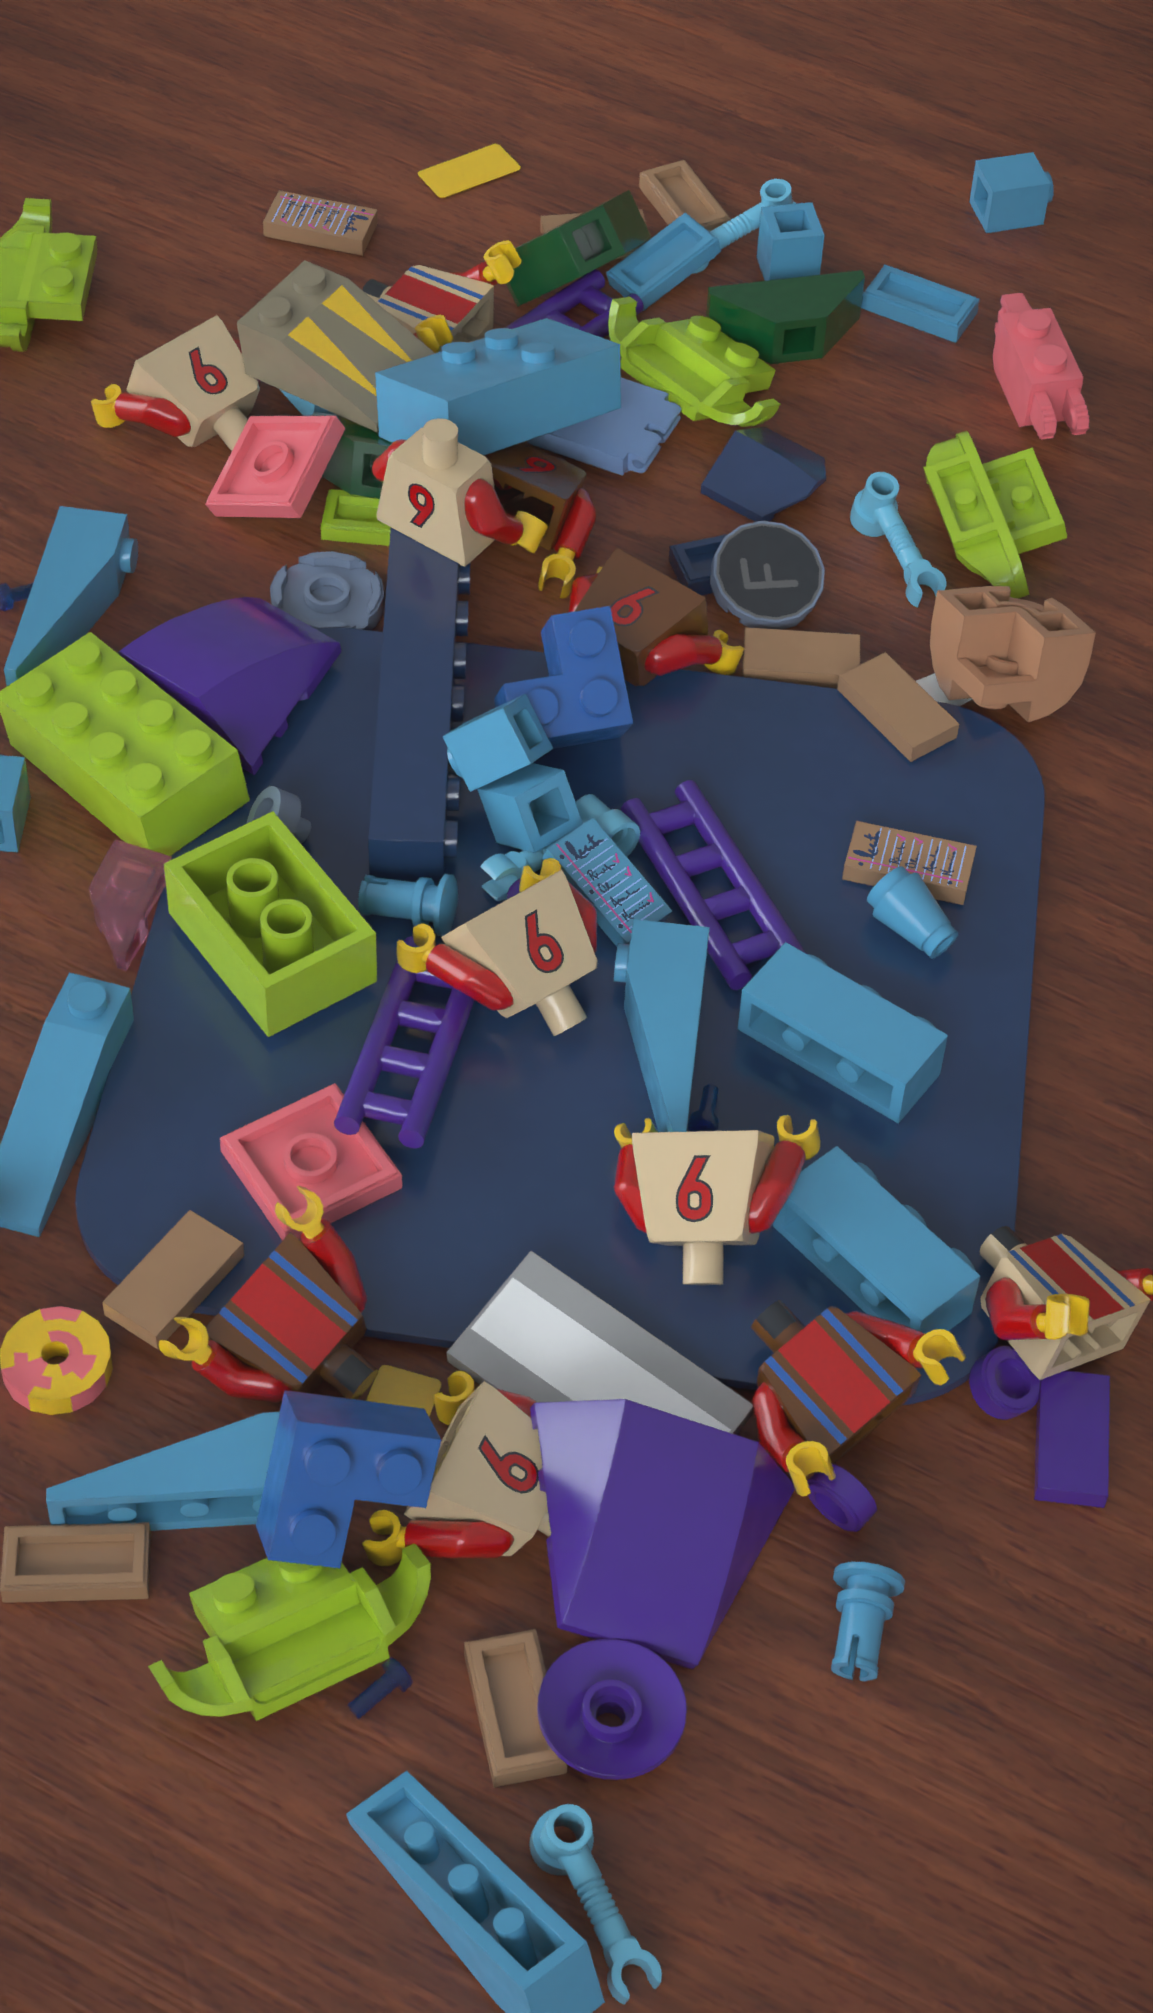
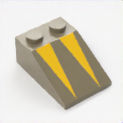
[237,260,435,432]

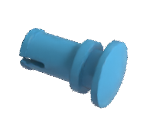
[358,874,458,936]
[831,1562,905,1681]

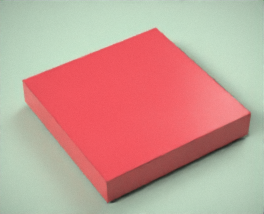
[205,416,346,518]
[220,1083,402,1241]

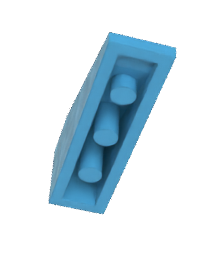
[4,506,138,687]
[614,919,710,1132]
[0,972,134,1237]
[46,1412,280,1531]
[346,1771,605,2013]

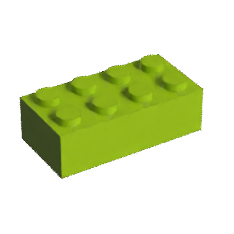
[0,632,250,867]

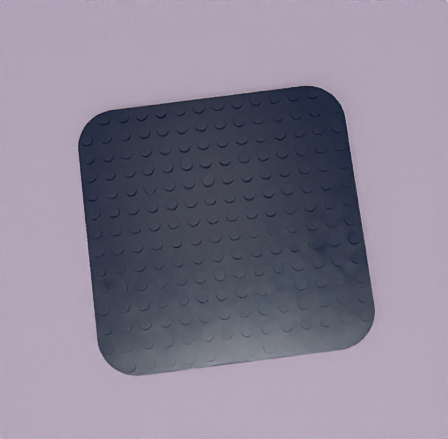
[75,628,1045,1405]

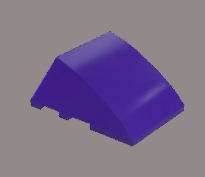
[117,597,342,775]
[530,1399,795,1670]

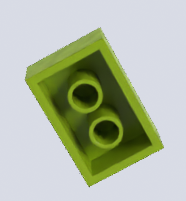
[164,811,377,1037]

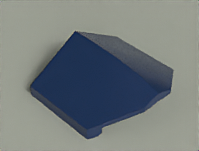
[701,427,826,522]

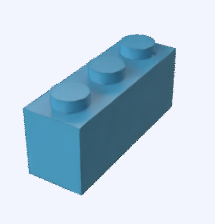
[737,942,948,1124]
[773,1146,980,1333]

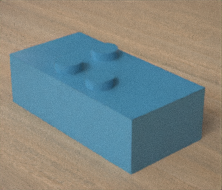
[375,318,621,456]

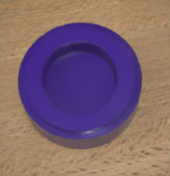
[969,1346,1040,1420]
[807,1463,877,1532]

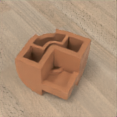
[930,586,1096,722]

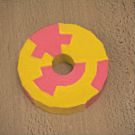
[0,1306,113,1415]

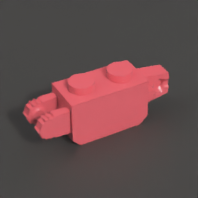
[992,293,1089,439]

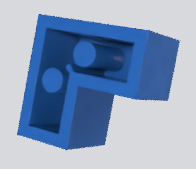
[494,606,633,749]
[256,1390,441,1568]

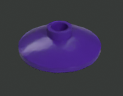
[537,1639,687,1780]

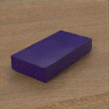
[1034,1371,1110,1508]

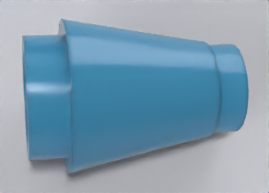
[867,866,958,959]

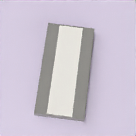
[447,1251,754,1435]

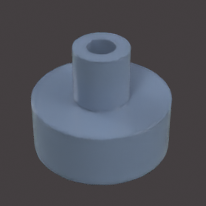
[247,786,311,843]

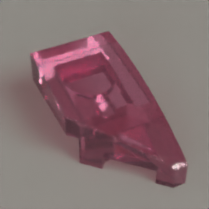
[89,839,172,971]

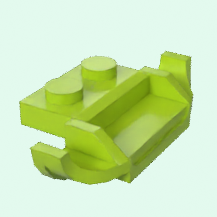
[0,198,98,352]
[608,297,781,427]
[923,430,1067,599]
[148,1544,431,1721]

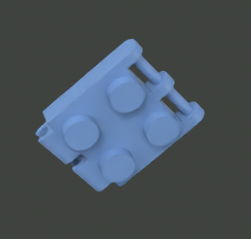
[527,378,681,476]

